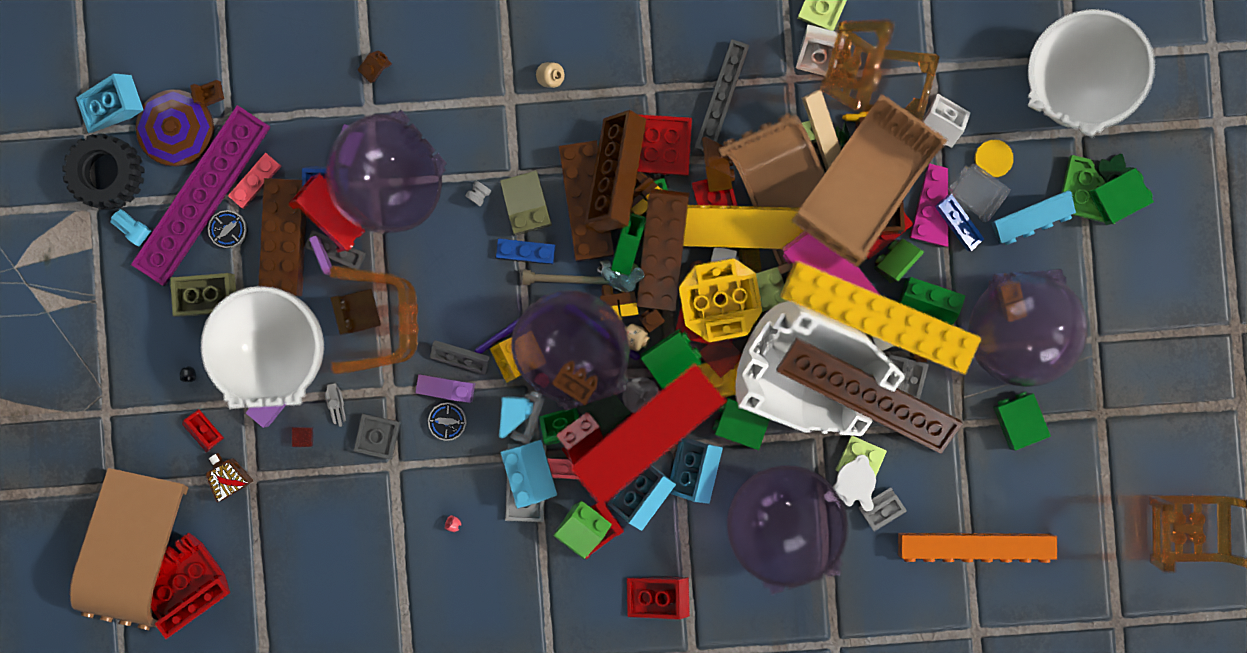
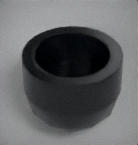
[180,366,196,382]

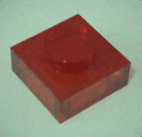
[292,427,313,447]

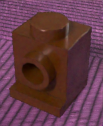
[638,308,665,333]

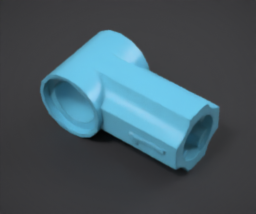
[110,209,152,246]

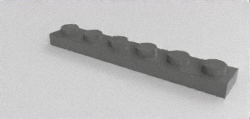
[694,39,749,152]

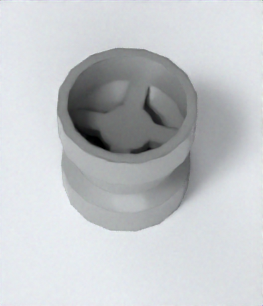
[465,180,491,207]

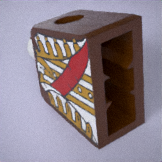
[206,453,254,503]

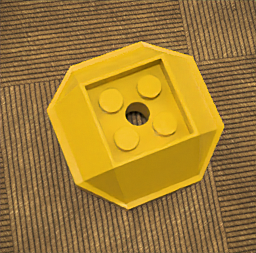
[678,258,762,342]

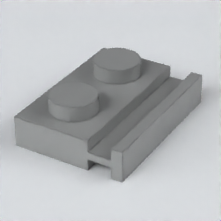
[858,488,907,532]

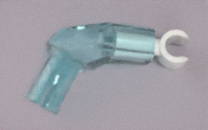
[597,260,644,292]

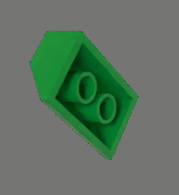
[898,277,966,326]

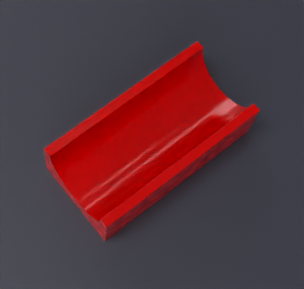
[571,364,726,506]

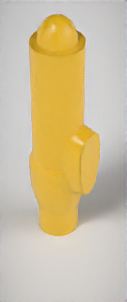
[842,112,869,122]

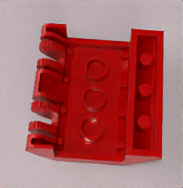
[151,533,230,639]

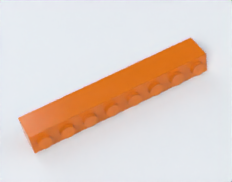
[898,533,1057,563]

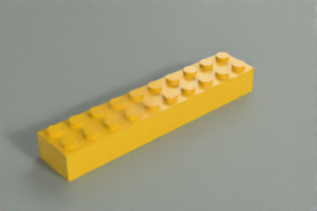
[780,261,981,374]

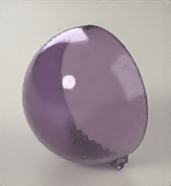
[325,110,447,234]
[968,269,1088,387]
[511,290,630,411]
[727,466,848,595]

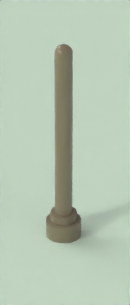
[523,270,615,285]

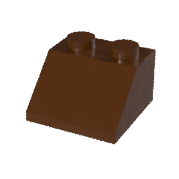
[702,137,735,192]

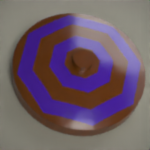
[136,90,214,167]

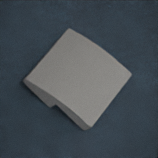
[889,355,929,399]

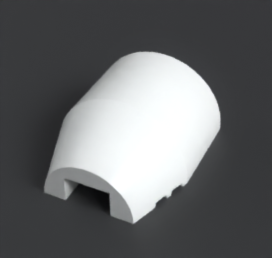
[735,301,905,436]

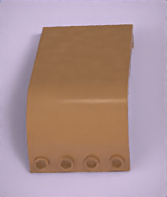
[791,95,948,267]
[719,114,825,274]
[70,468,188,630]

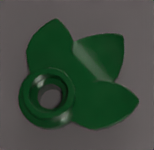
[835,122,850,150]
[1098,154,1137,183]

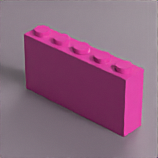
[782,231,880,295]

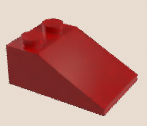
[627,577,690,619]

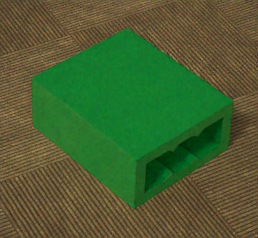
[1088,168,1154,225]
[611,213,646,276]
[641,329,702,389]
[993,391,1051,451]
[712,398,770,450]

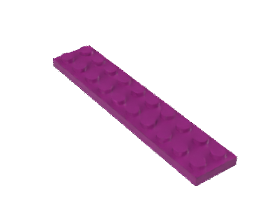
[131,105,271,286]

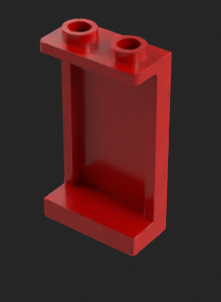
[288,173,368,253]

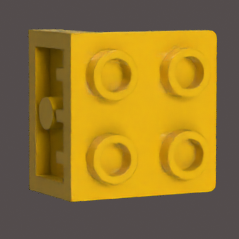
[490,330,546,383]

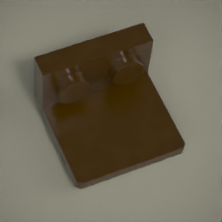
[330,289,381,335]

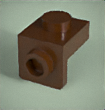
[357,51,392,83]
[190,80,224,107]

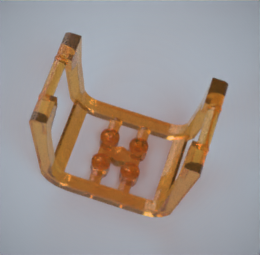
[820,20,940,121]
[330,266,419,374]
[1149,495,1247,572]

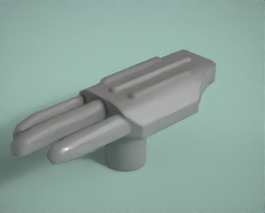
[325,383,346,427]

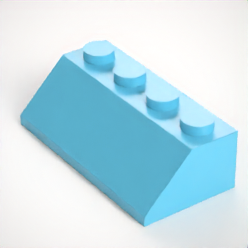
[991,190,1076,245]

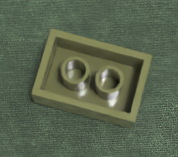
[170,273,236,317]

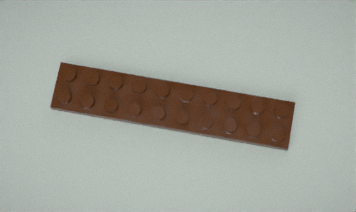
[776,337,963,454]

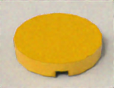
[974,140,1013,178]

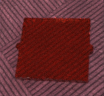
[699,339,742,378]

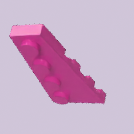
[910,163,948,247]

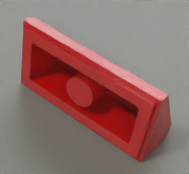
[182,409,224,453]

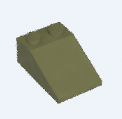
[500,170,552,236]

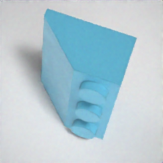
[500,396,534,438]
[670,437,723,504]
[501,440,558,508]
[607,465,676,531]

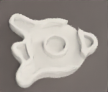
[826,454,876,511]

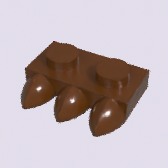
[552,361,597,405]

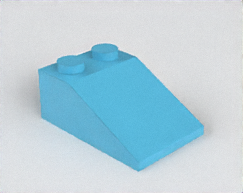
[76,74,144,133]

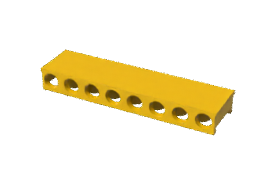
[684,205,804,249]

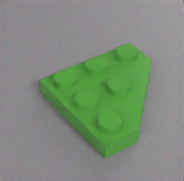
[1061,155,1116,225]

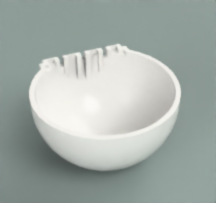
[1028,10,1154,138]
[202,287,324,408]

